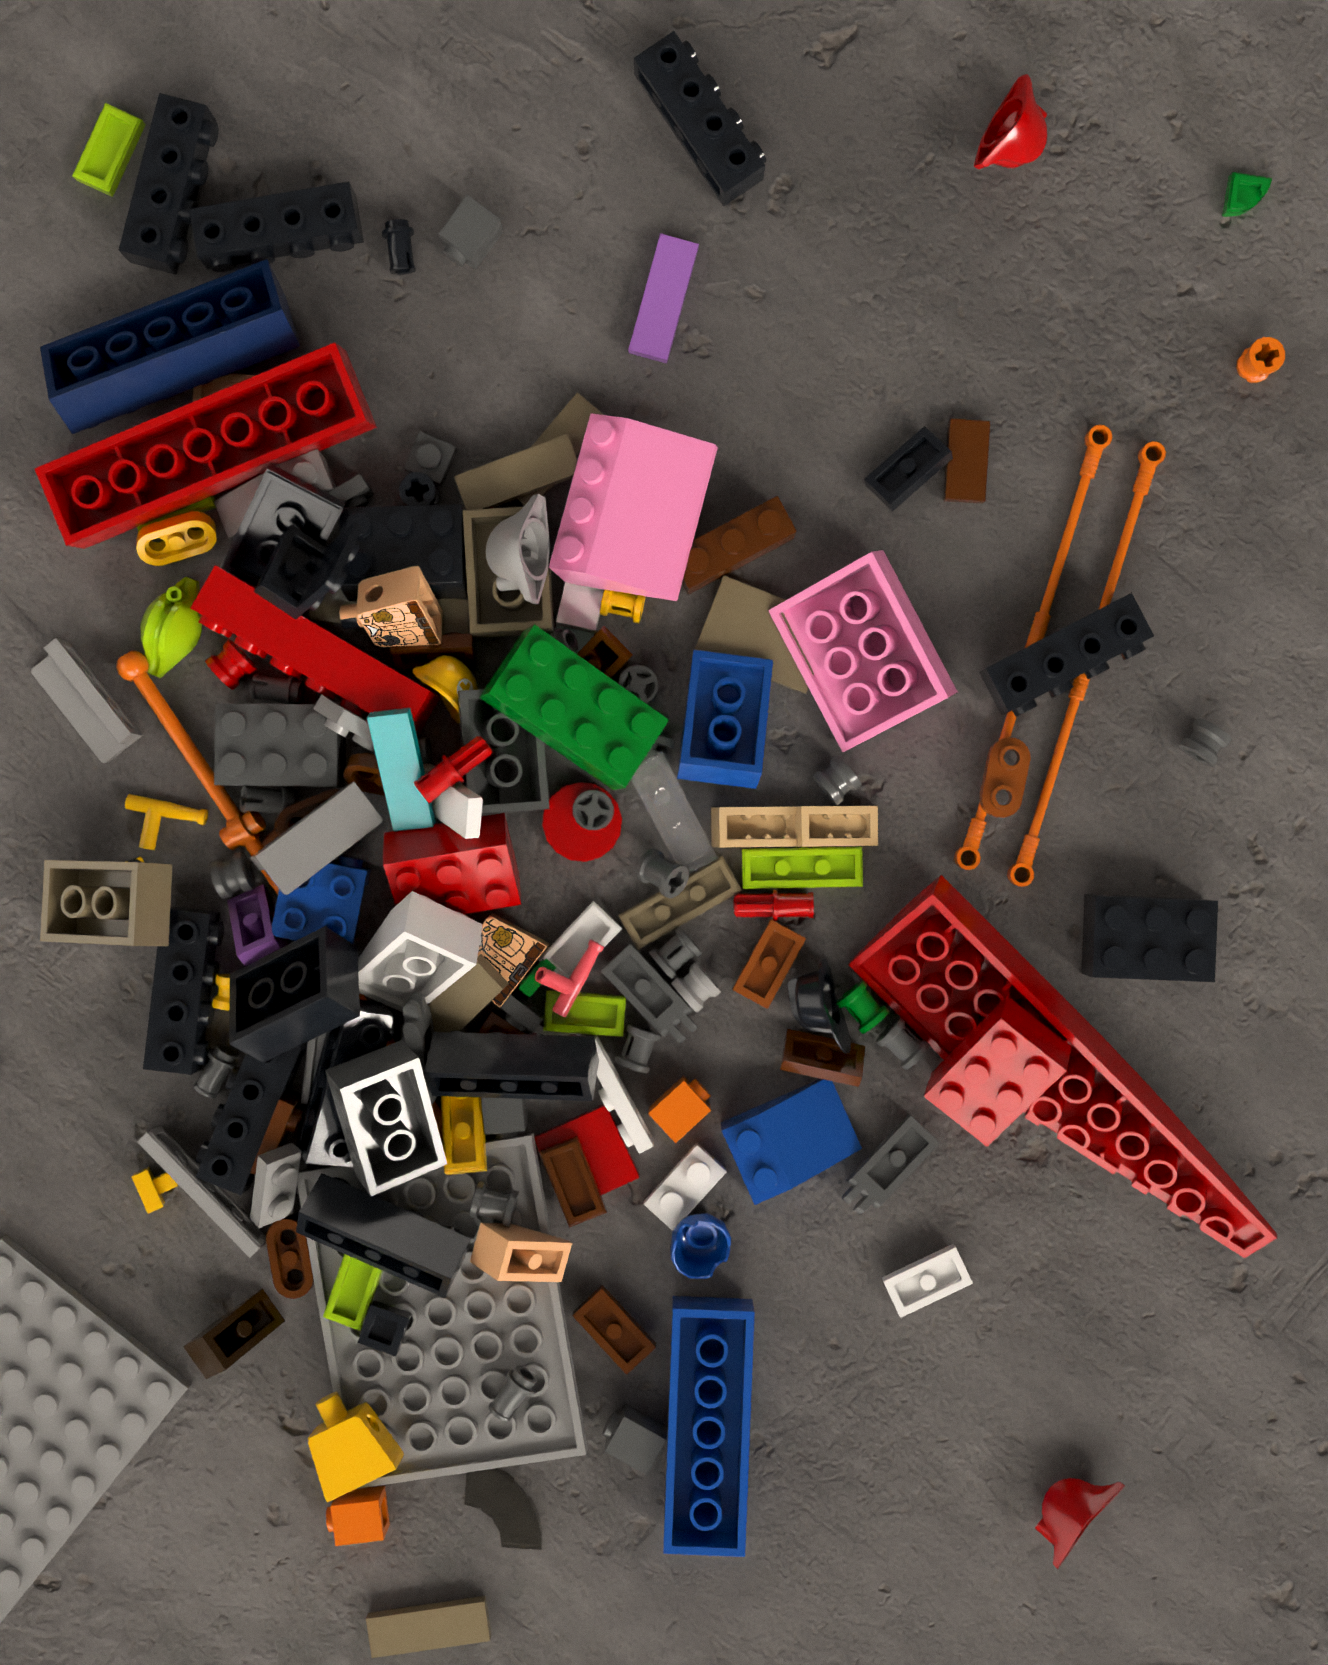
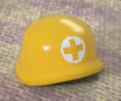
[412,655,478,724]

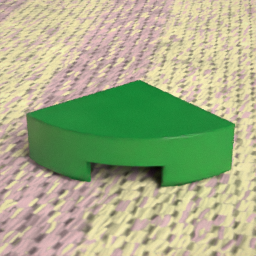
[1222,172,1272,217]
[516,959,556,1000]

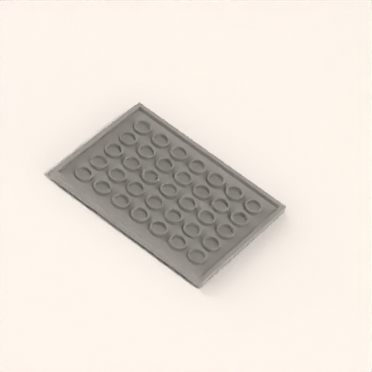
[297,1132,588,1489]
[0,1235,192,1624]

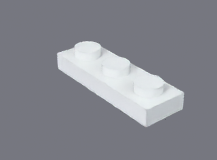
[594,1035,654,1154]

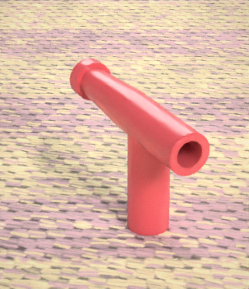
[535,939,604,1018]

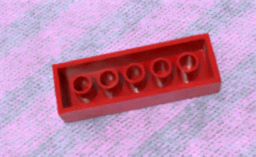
[190,565,440,737]

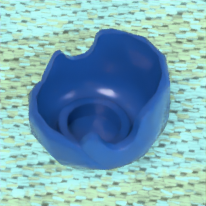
[670,1213,731,1279]

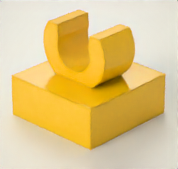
[132,1167,178,1214]

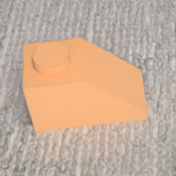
[470,1223,572,1282]

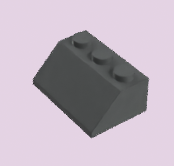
[458,689,550,814]

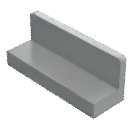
[31,638,143,763]
[250,782,383,895]

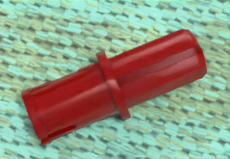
[413,736,492,804]
[733,889,814,921]

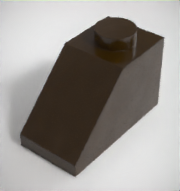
[183,1288,285,1379]

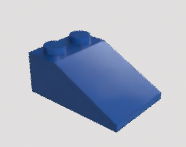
[677,650,773,789]
[720,1079,862,1205]

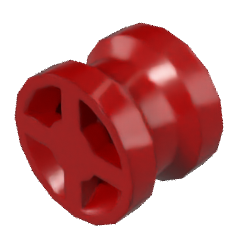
[205,639,257,690]

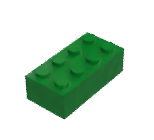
[479,624,669,790]

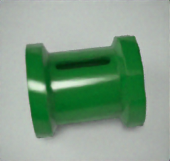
[836,980,889,1034]

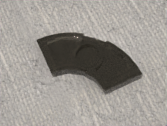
[464,1468,542,1550]

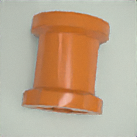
[1236,337,1285,383]

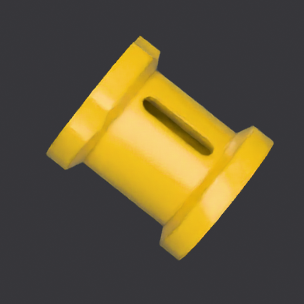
[600,590,646,624]

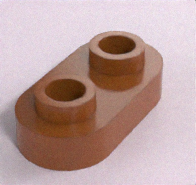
[979,738,1031,818]

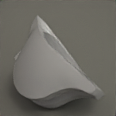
[486,494,550,604]

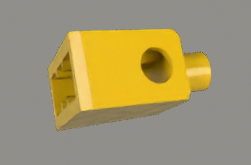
[308,1392,404,1503]

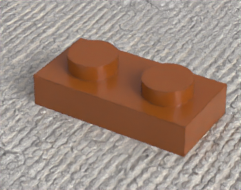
[732,919,806,1009]

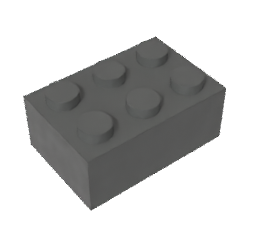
[214,703,346,787]
[325,1040,447,1196]

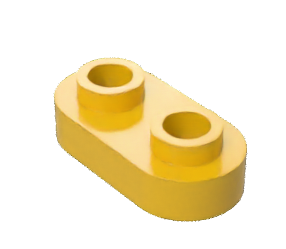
[136,511,217,566]

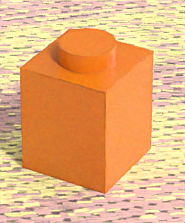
[648,1075,711,1143]
[326,1485,390,1546]

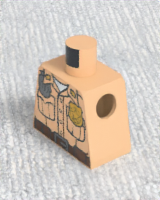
[339,566,443,647]
[464,914,549,1008]

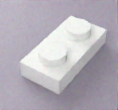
[644,1143,727,1231]
[882,1244,973,1318]

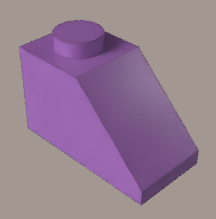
[227,884,291,966]

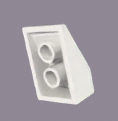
[358,891,483,1012]

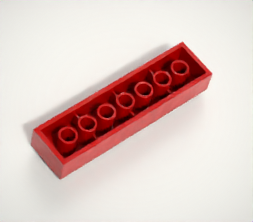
[34,342,377,549]

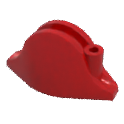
[973,74,1047,169]
[1035,1478,1125,1569]

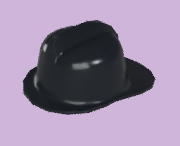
[787,959,851,1054]

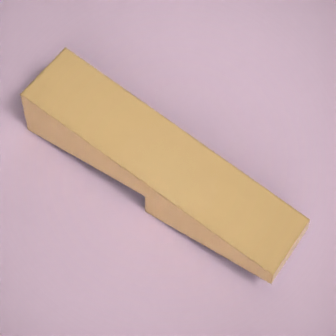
[711,806,878,848]

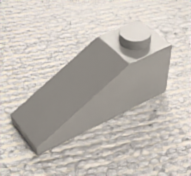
[214,449,337,540]

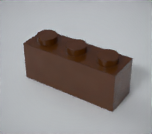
[682,496,797,595]

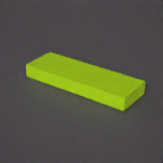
[742,846,863,889]

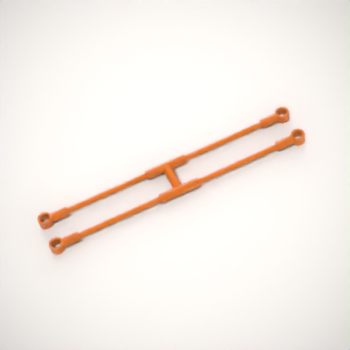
[954,425,1166,887]

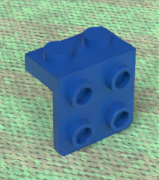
[271,855,371,944]

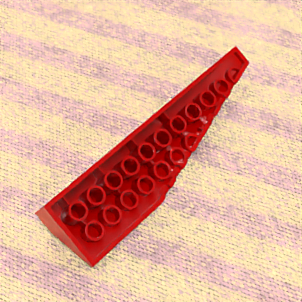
[848,875,1277,1258]

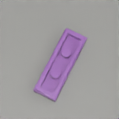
[628,233,699,364]

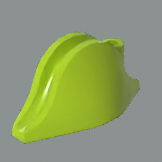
[140,577,202,678]

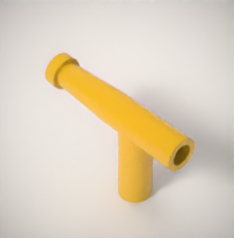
[125,794,208,850]

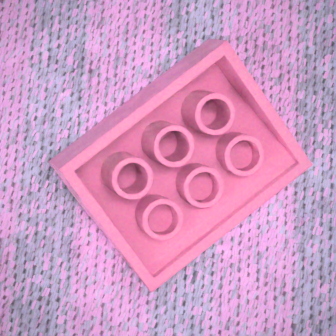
[549,414,718,601]
[768,550,958,752]

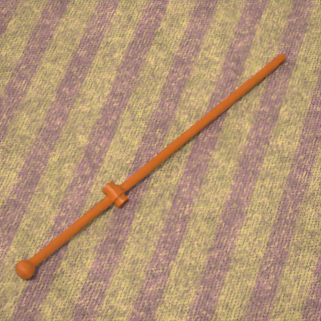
[116,650,443,1141]

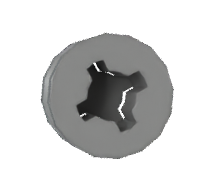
[671,962,721,1013]

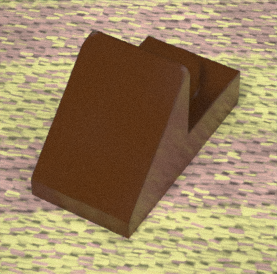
[577,626,633,678]

